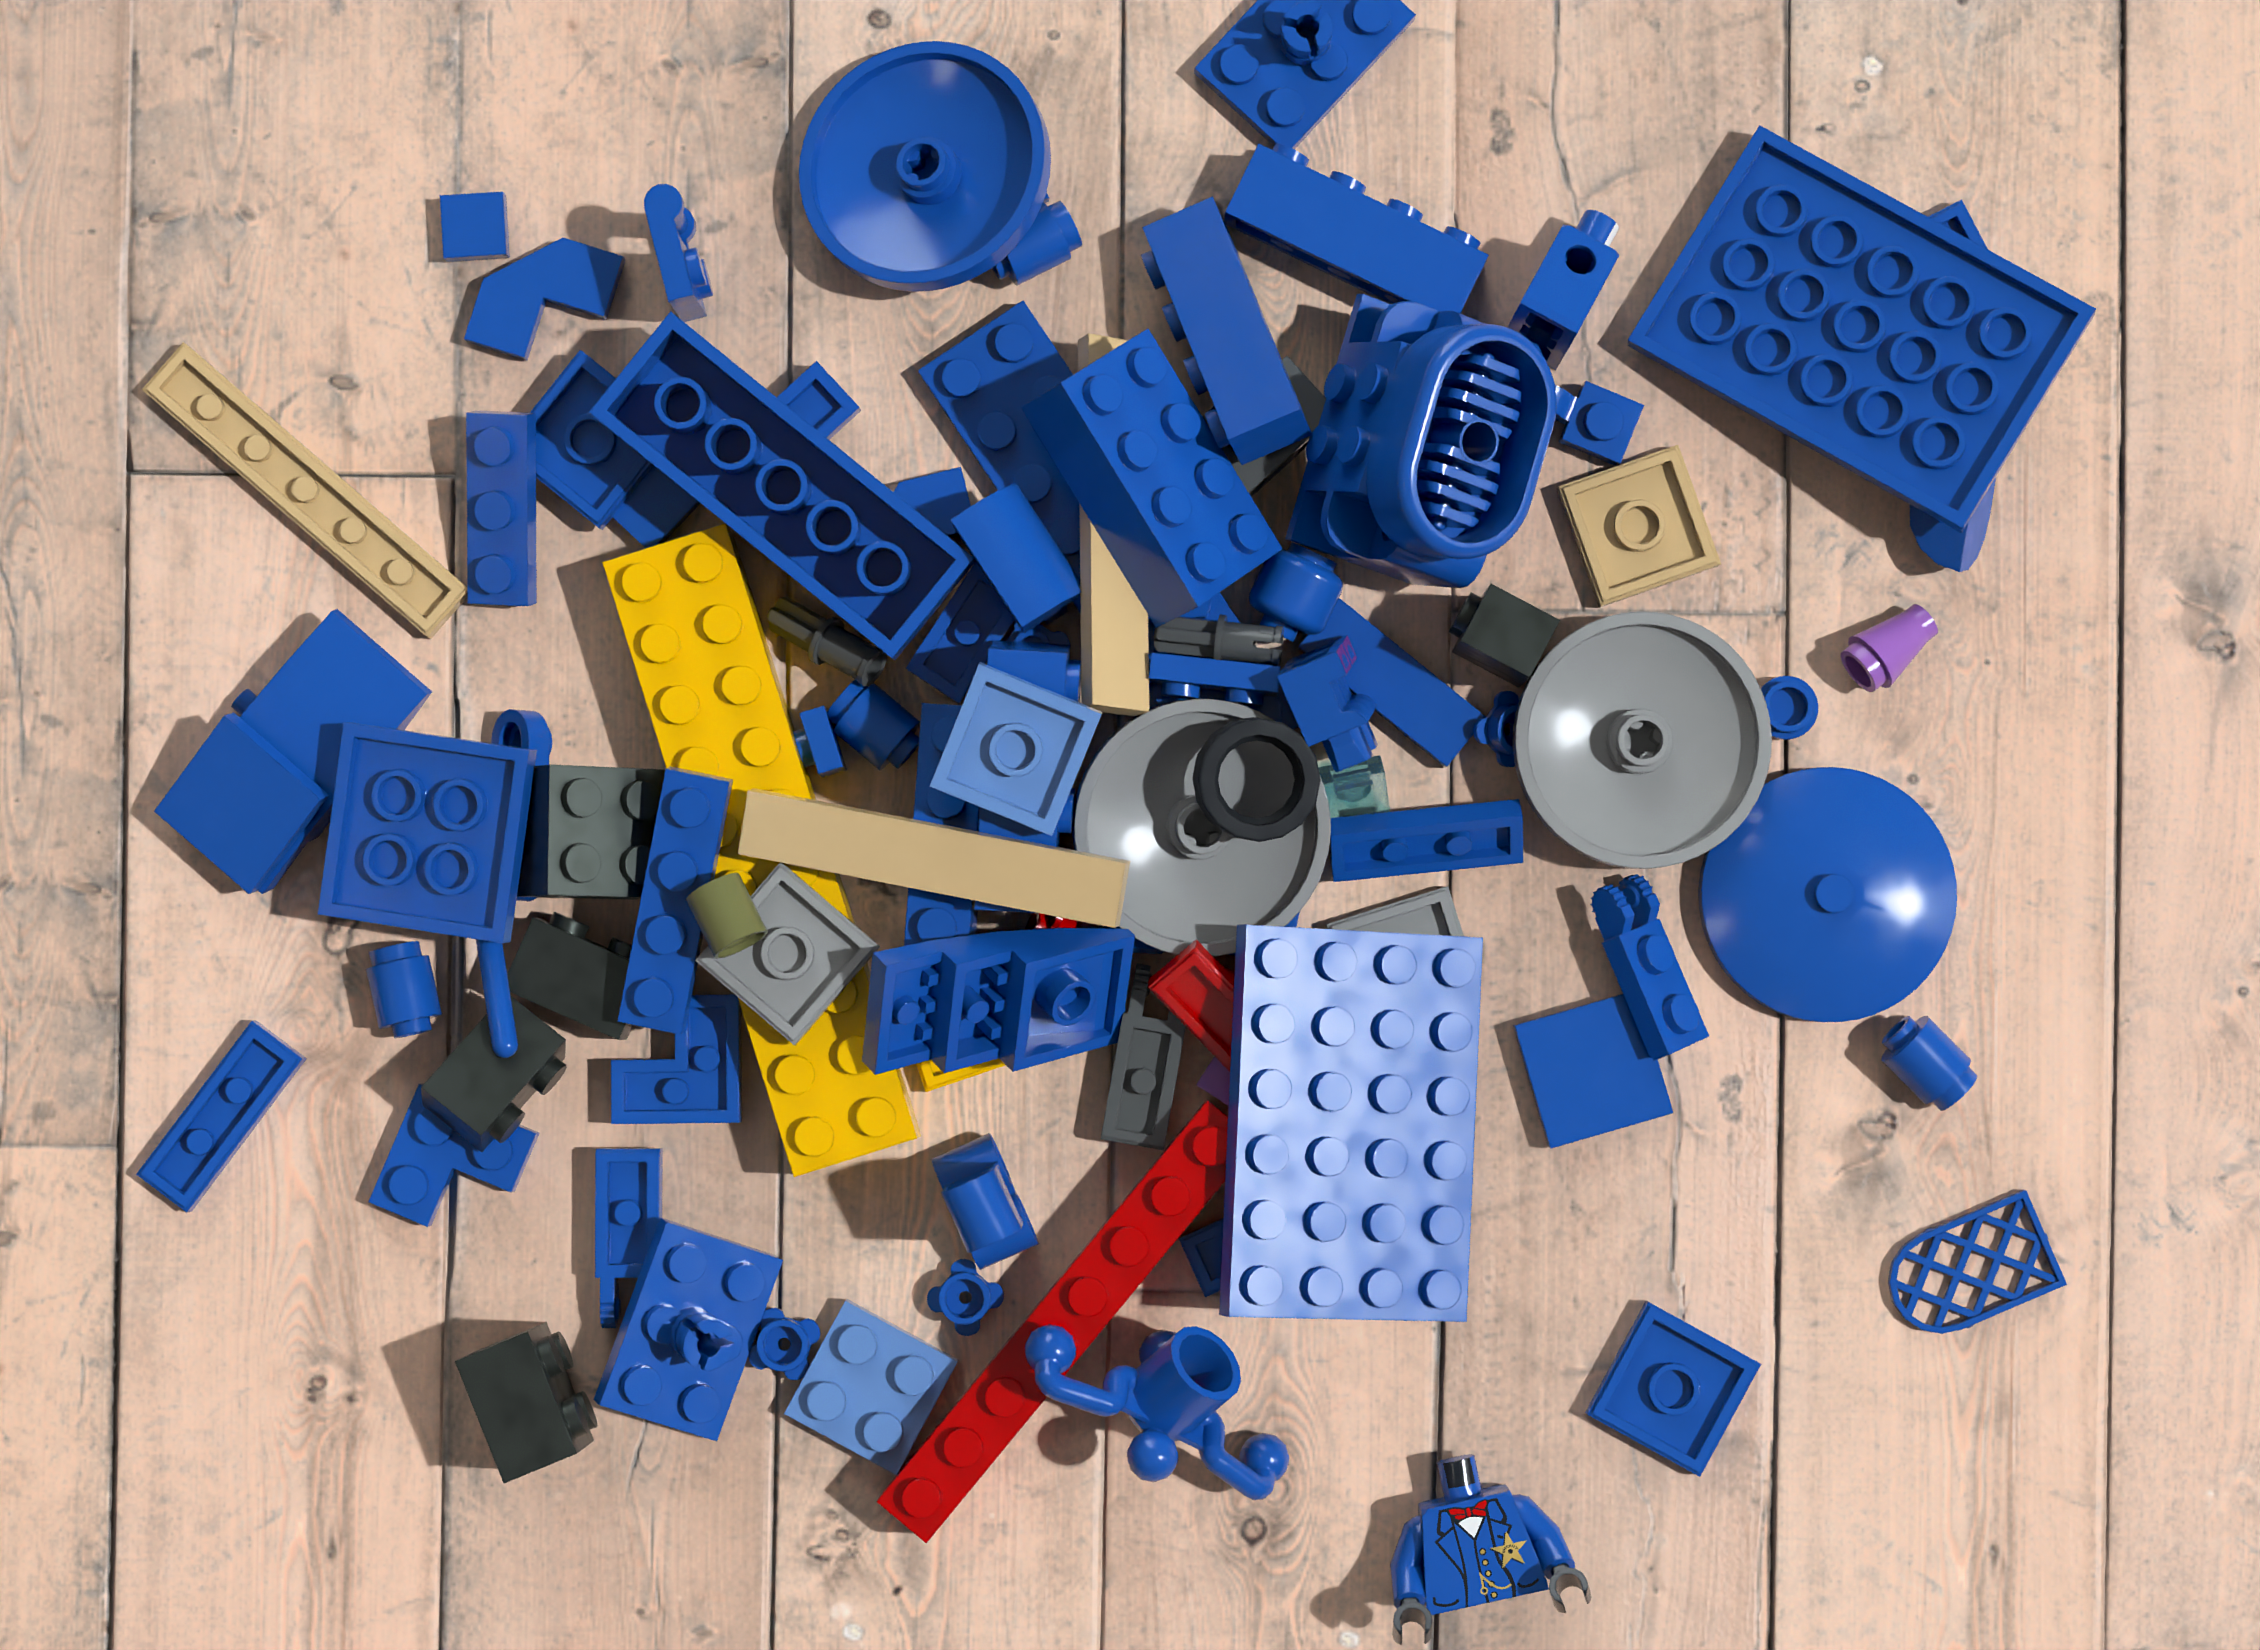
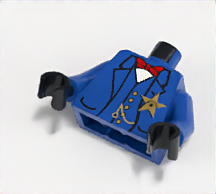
[1390,1454,1592,1645]

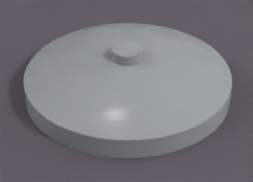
[1512,612,1772,869]
[1072,699,1331,956]

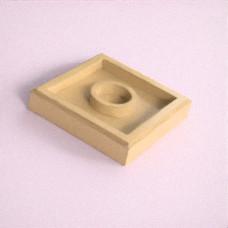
[1557,445,1721,608]

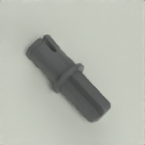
[767,597,887,687]
[1154,614,1284,666]

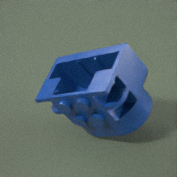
[1285,294,1557,588]

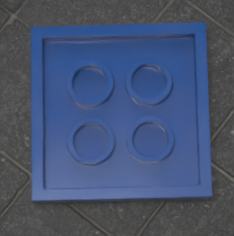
[318,722,537,943]

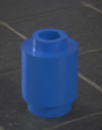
[992,200,1082,286]
[827,680,920,771]
[366,941,442,1038]
[1881,1016,1977,1111]

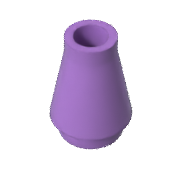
[1841,604,1938,692]

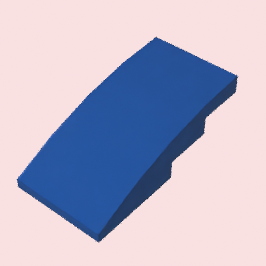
[240,609,432,894]
[862,928,1135,1075]

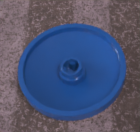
[799,41,1051,292]
[1698,767,1957,1022]

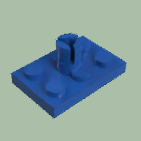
[1194,0,1416,149]
[593,1217,783,1441]

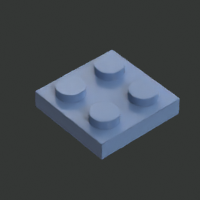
[930,662,1102,836]
[784,1299,959,1475]

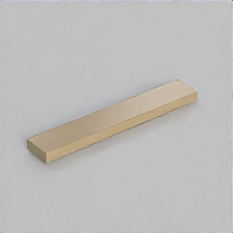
[1078,333,1149,717]
[142,342,468,639]
[738,788,1130,928]

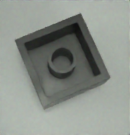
[517,764,665,900]
[455,1322,598,1483]

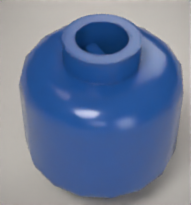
[1249,542,1343,642]

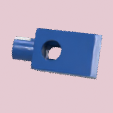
[1507,210,1619,370]

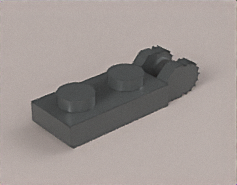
[1101,963,1186,1150]

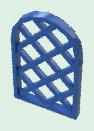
[1888,1189,2067,1334]

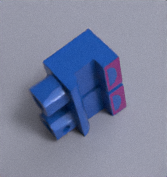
[1277,635,1378,773]

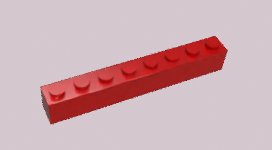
[876,1099,1228,1543]

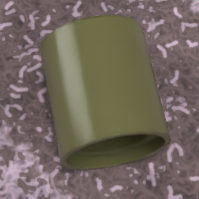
[686,873,768,959]

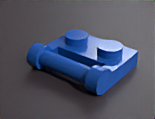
[644,184,713,322]

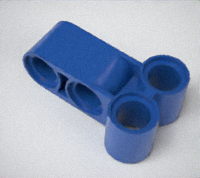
[931,1133,1039,1270]

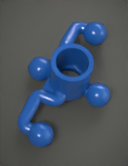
[1025,1324,1289,1500]

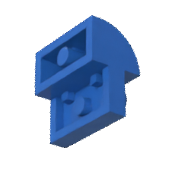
[950,484,1081,633]

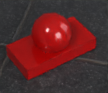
[1148,939,1235,1072]

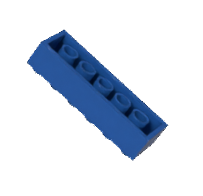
[589,311,976,660]

